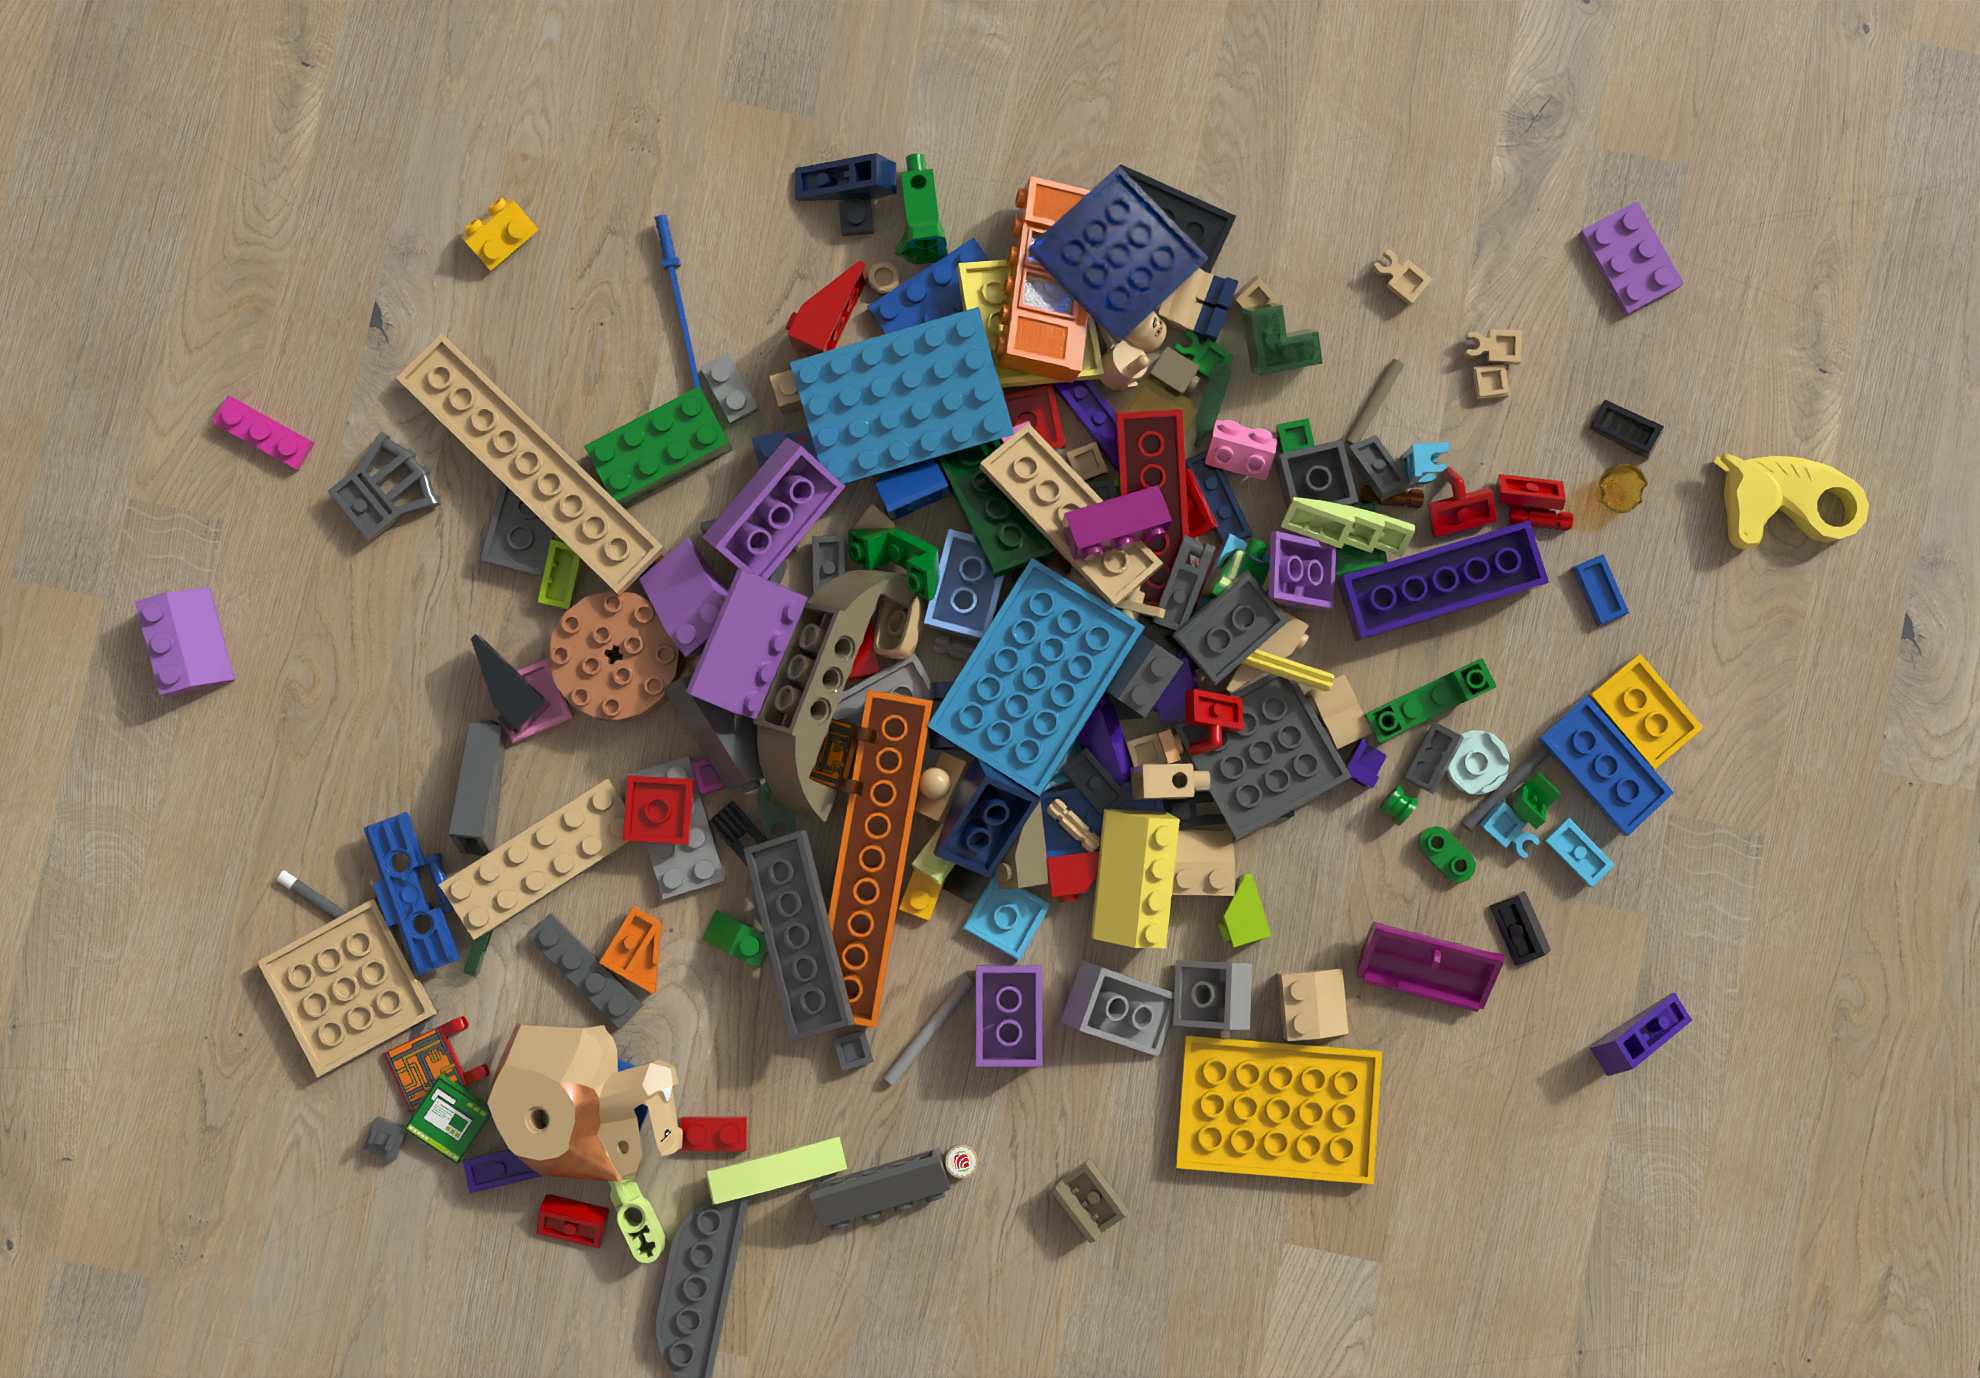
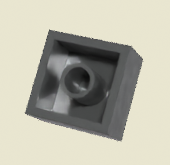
[1275,439,1358,509]

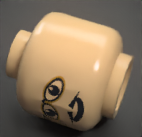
[1119,306,1167,354]

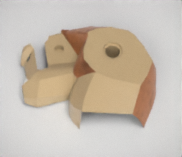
[487,1022,683,1182]

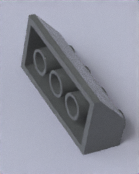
[809,1148,950,1230]

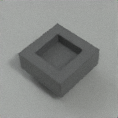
[833,1029,874,1071]

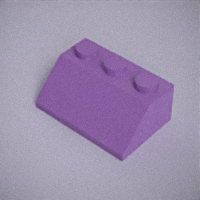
[135,587,235,698]

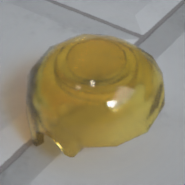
[1595,463,1648,514]

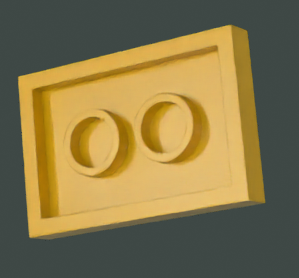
[1588,654,1703,770]

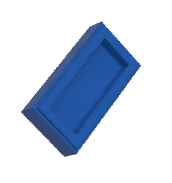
[1572,554,1629,626]

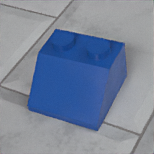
[874,458,949,521]

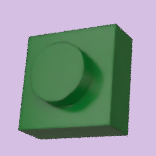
[1276,418,1315,454]

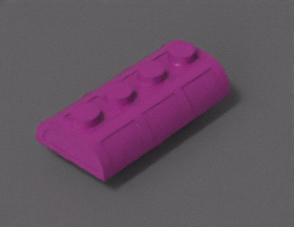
[1357,921,1504,1012]

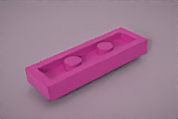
[212,395,315,471]

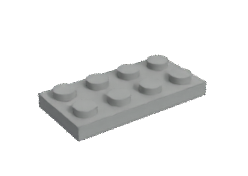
[626,756,726,899]

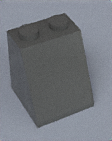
[1106,634,1183,718]

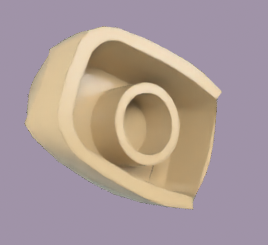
[874,594,928,660]

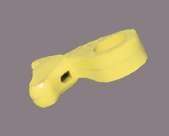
[1714,453,1869,549]

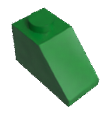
[703,909,769,968]

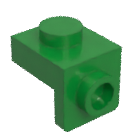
[1513,773,1560,829]

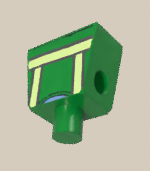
[1200,539,1270,601]

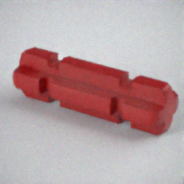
[1509,506,1574,531]

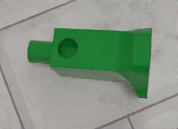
[895,153,948,265]

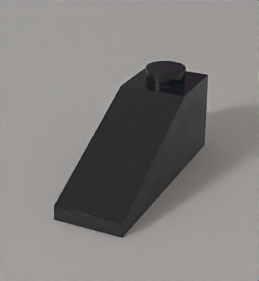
[471,634,551,732]

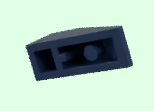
[795,153,897,201]

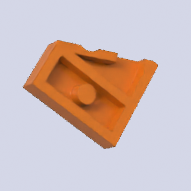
[599,905,662,994]

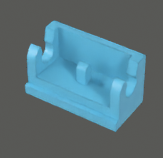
[1401,442,1450,487]

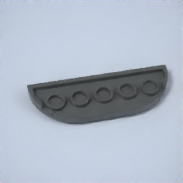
[655,1196,750,1378]

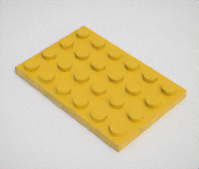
[1175,1035,1382,1184]

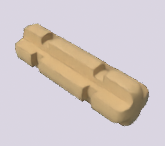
[1047,799,1101,852]

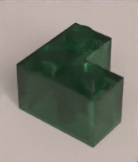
[1242,303,1323,375]

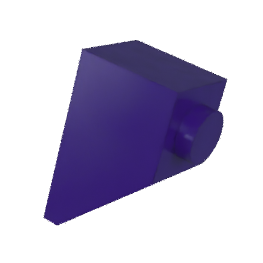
[1152,648,1199,723]

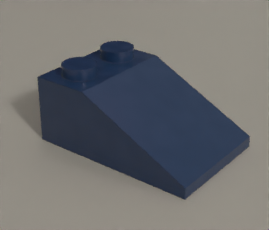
[933,757,1041,878]

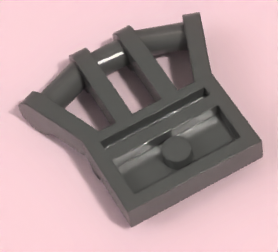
[328,432,441,542]

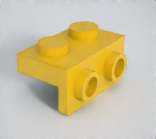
[461,196,539,271]

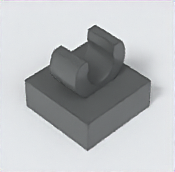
[363,1116,408,1161]

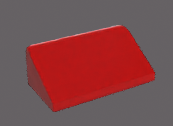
[536,1194,609,1249]

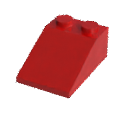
[786,261,868,356]

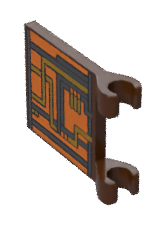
[809,719,879,796]

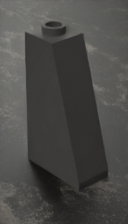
[664,675,765,793]
[449,720,507,856]

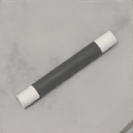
[276,870,347,920]

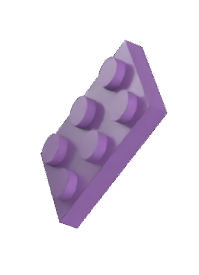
[1579,201,1684,316]

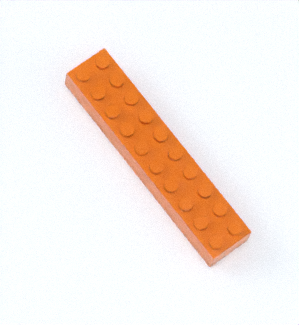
[828,690,933,1028]

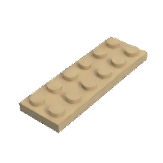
[979,423,1163,608]
[439,779,631,940]

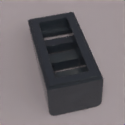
[1590,400,1664,459]

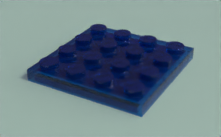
[1027,166,1209,344]

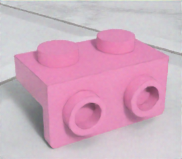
[1205,419,1278,480]

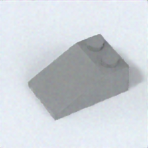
[1060,960,1174,1057]

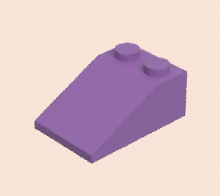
[1269,531,1336,611]
[639,538,729,657]

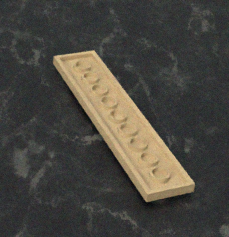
[396,333,666,596]

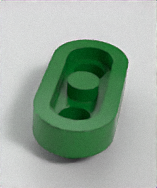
[1418,826,1476,882]

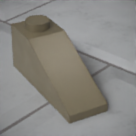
[996,796,1050,889]

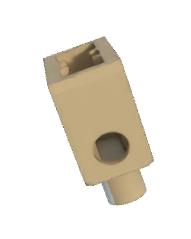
[1130,764,1210,800]

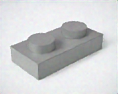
[700,352,759,425]

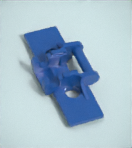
[363,812,460,976]

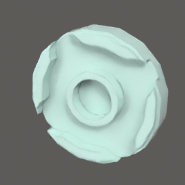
[1445,730,1509,795]

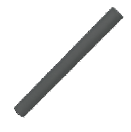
[1462,744,1550,832]

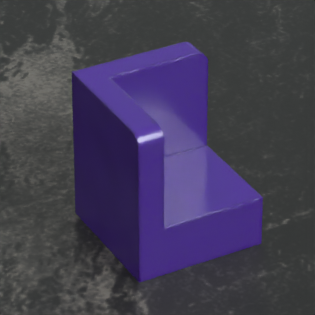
[1345,738,1386,789]

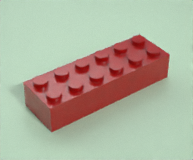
[1115,409,1191,607]

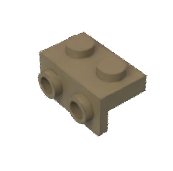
[1051,1159,1130,1243]

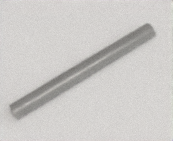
[883,975,975,1086]

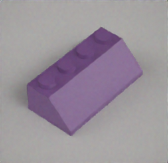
[702,438,845,579]
[686,569,808,719]

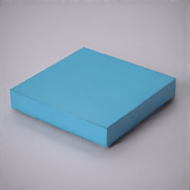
[962,872,1051,961]

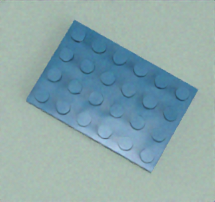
[790,307,1014,484]
[927,558,1145,796]

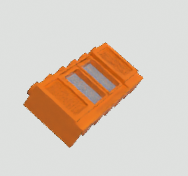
[995,176,1104,383]

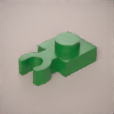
[1174,330,1234,385]

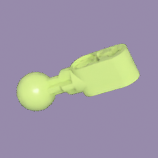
[605,1150,667,1263]

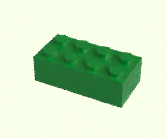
[584,386,733,507]

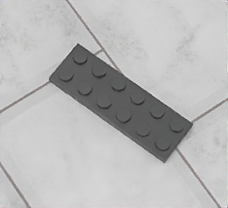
[744,830,855,1042]

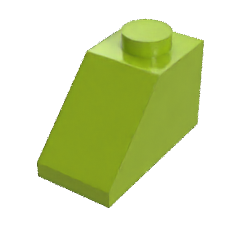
[1218,873,1271,948]

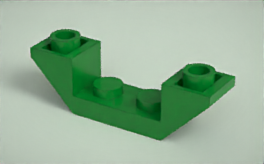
[848,528,940,601]
[1364,658,1497,743]

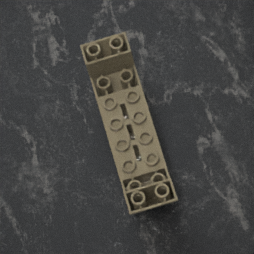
[753,569,915,822]

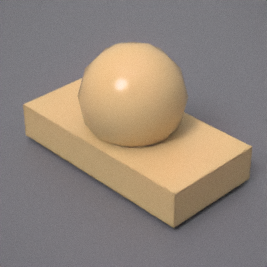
[914,751,971,824]

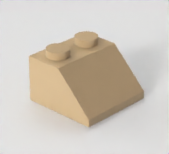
[1172,830,1235,896]
[1277,968,1348,1041]

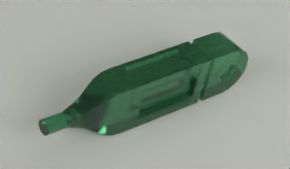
[1194,362,1231,448]
[463,929,494,977]

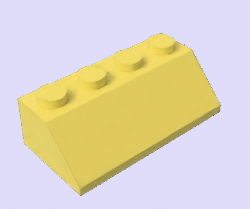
[1091,809,1180,949]

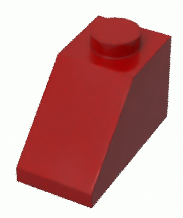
[1047,851,1100,903]

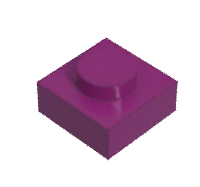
[691,758,726,795]

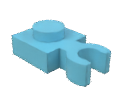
[1479,801,1540,858]

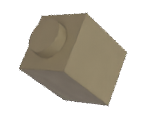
[1148,346,1200,400]

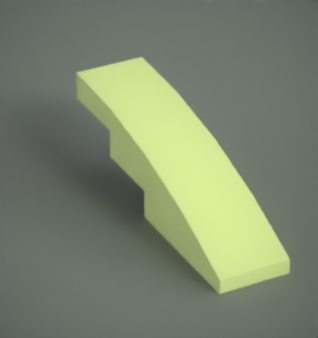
[1281,497,1415,558]
[705,1136,847,1204]

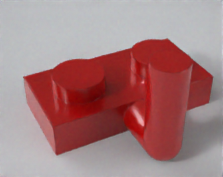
[1427,467,1497,537]
[1185,689,1244,756]

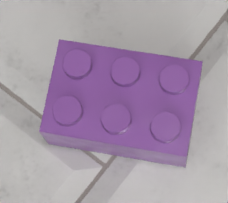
[976,965,1042,1067]

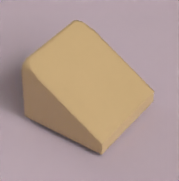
[852,504,897,529]

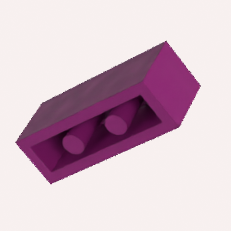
[1061,485,1172,560]

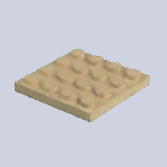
[257,898,437,1078]

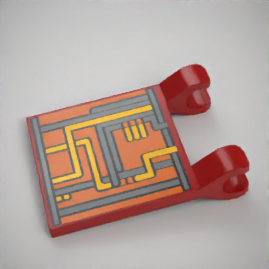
[383,1016,490,1113]

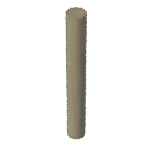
[1346,359,1404,445]

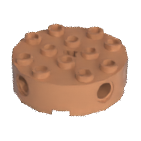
[548,590,684,723]

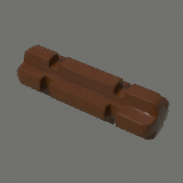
[1360,484,1424,508]

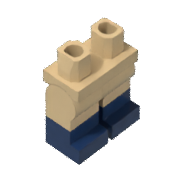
[1142,261,1239,342]

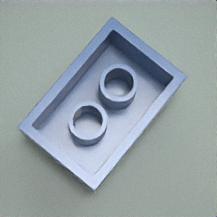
[924,529,1005,642]

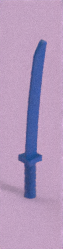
[654,215,701,388]

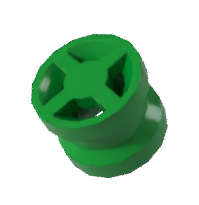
[1378,785,1419,826]

